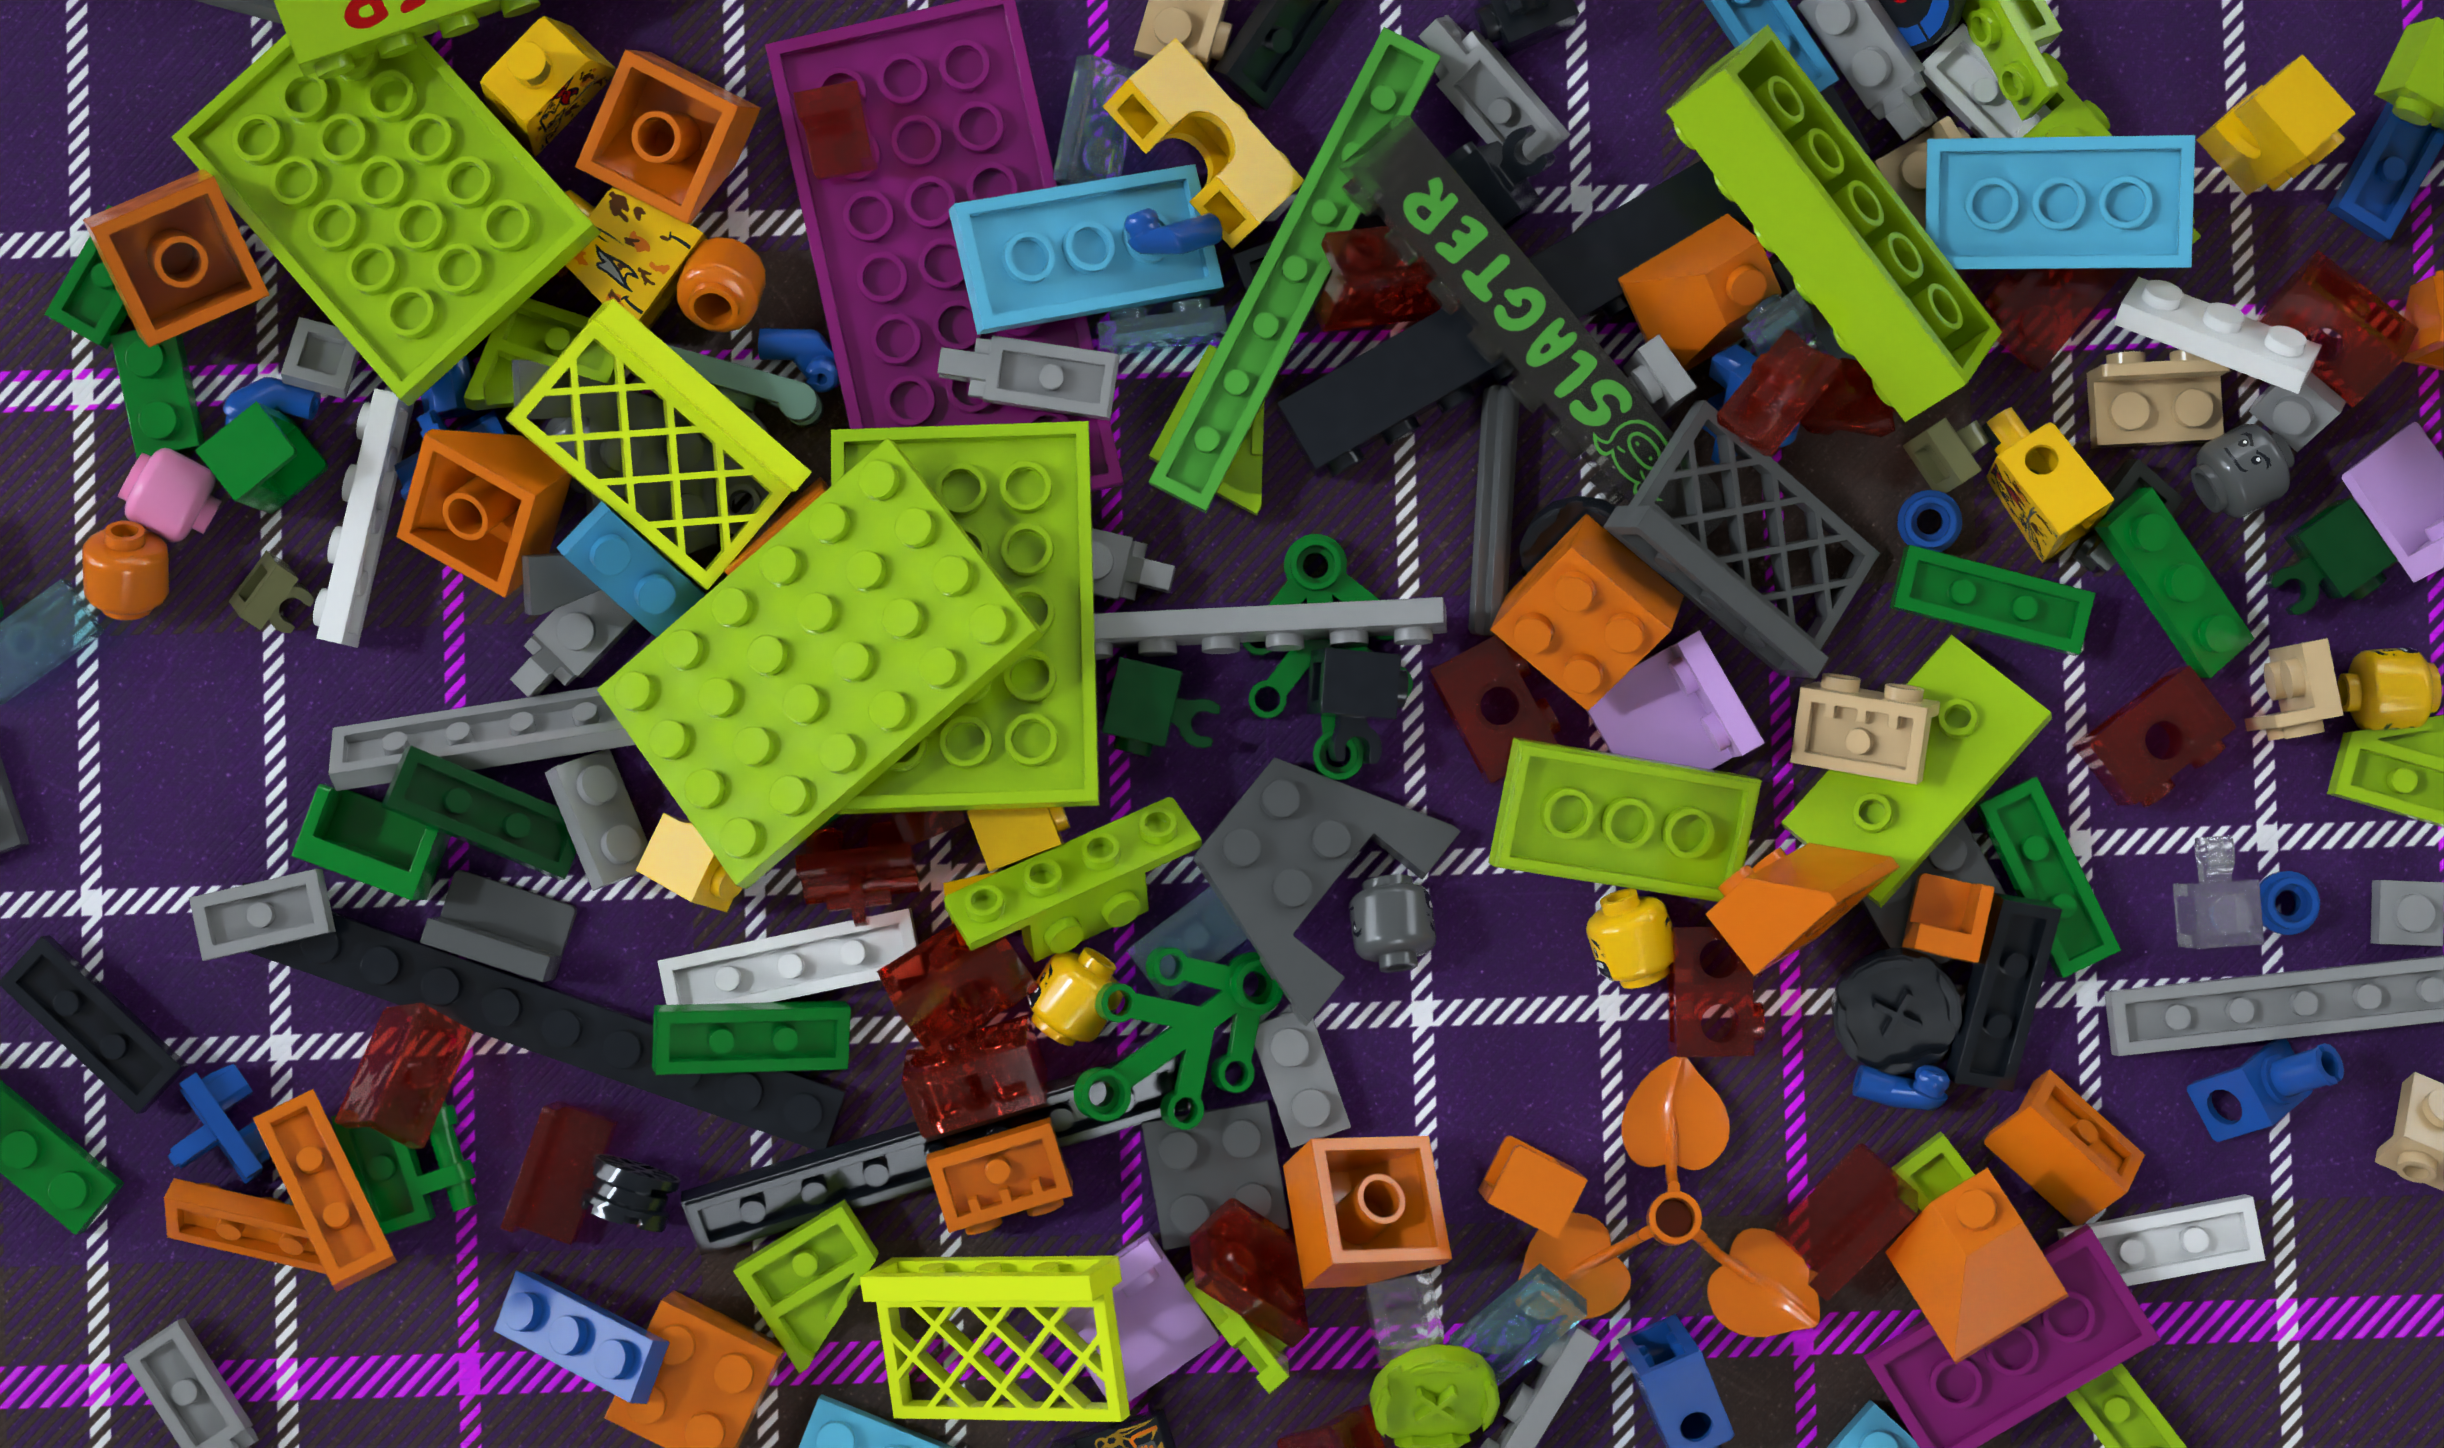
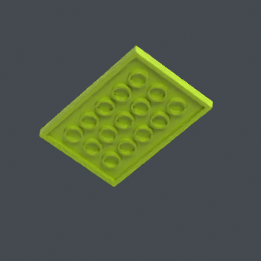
[172,34,601,406]
[831,421,1100,814]
[597,437,1045,889]

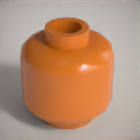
[677,237,765,333]
[82,521,169,620]

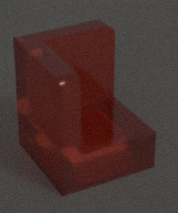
[793,80,878,180]

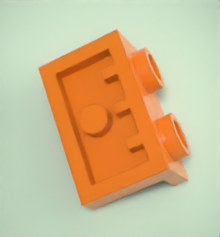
[926,1117,1073,1235]

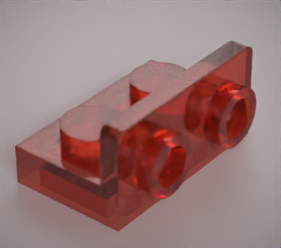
[1314,224,1460,332]
[1983,268,2123,374]
[1189,1198,1310,1348]

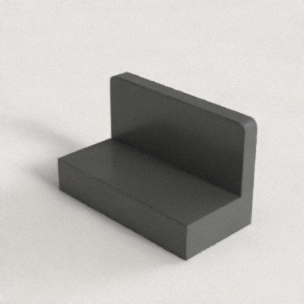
[420,870,577,982]

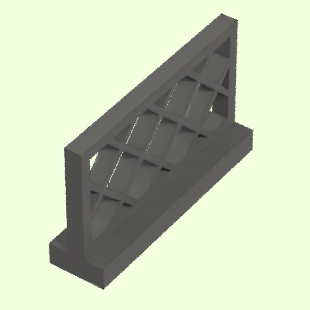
[1603,400,1880,679]

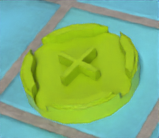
[1369,1344,1500,1448]

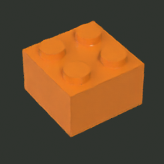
[83,169,270,347]
[1490,513,1684,711]
[604,1290,785,1448]

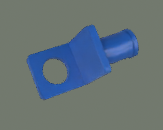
[2187,1038,2344,1142]

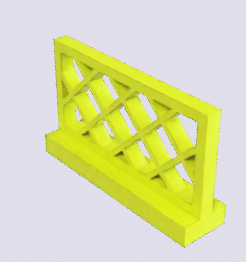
[505,298,812,590]
[860,1256,1130,1422]

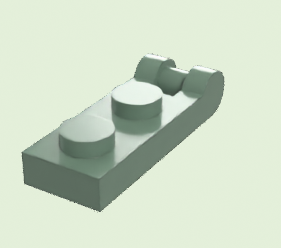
[666,344,824,428]

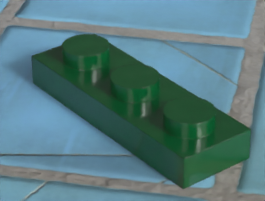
[381,746,577,880]

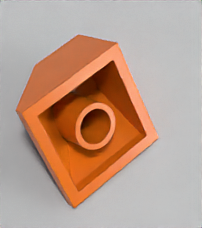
[1618,213,1782,371]
[1885,1167,2069,1364]

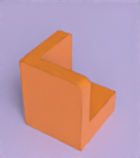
[1902,873,1994,963]

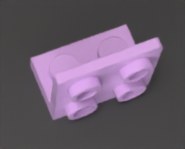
[2342,422,2444,583]
[1586,630,1765,770]
[1050,1231,1219,1402]

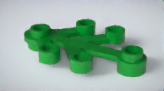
[1242,534,1413,780]
[1074,946,1283,1130]

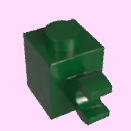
[2265,497,2397,615]
[1102,657,1221,757]

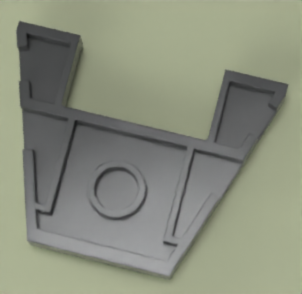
[512,359,717,615]
[1193,757,1461,1026]

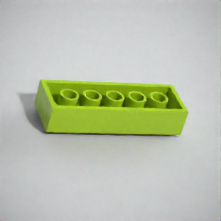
[1666,24,2002,422]

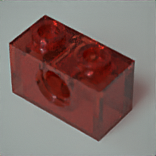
[2257,250,2419,408]
[1427,635,1562,785]
[2072,665,2237,808]
[877,923,1039,1057]

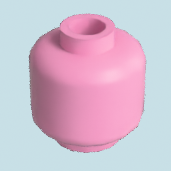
[118,448,222,543]

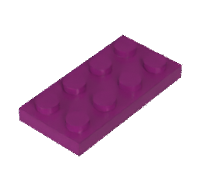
[1864,1224,2161,1448]

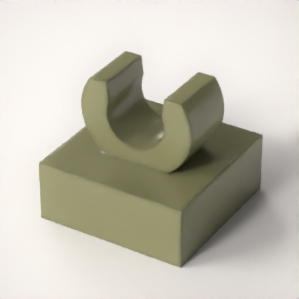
[1903,417,1990,493]
[229,550,315,633]

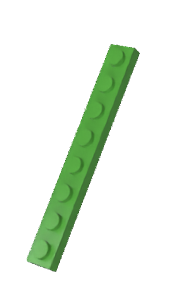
[1149,27,1441,513]

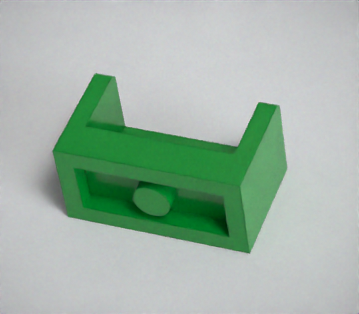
[195,401,329,514]
[291,783,451,901]

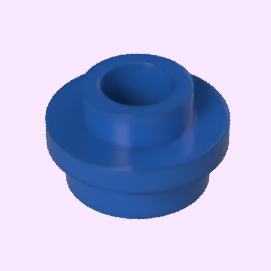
[1897,490,1962,552]
[2253,871,2320,935]

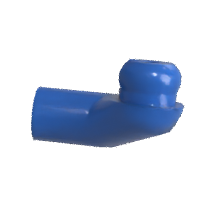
[1124,208,1223,254]
[758,328,840,393]
[223,377,321,425]
[1852,1065,1950,1111]

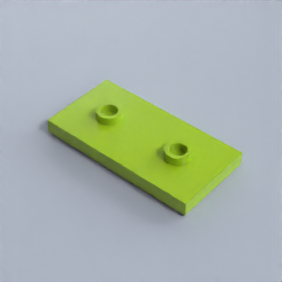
[1782,634,2052,908]
[1488,737,1762,902]

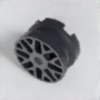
[578,1154,681,1232]

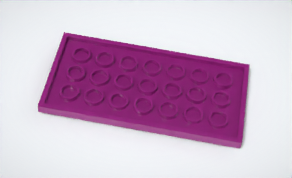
[765,0,1124,492]

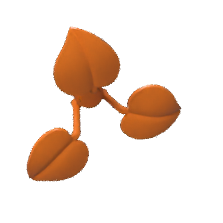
[1514,1055,1820,1337]

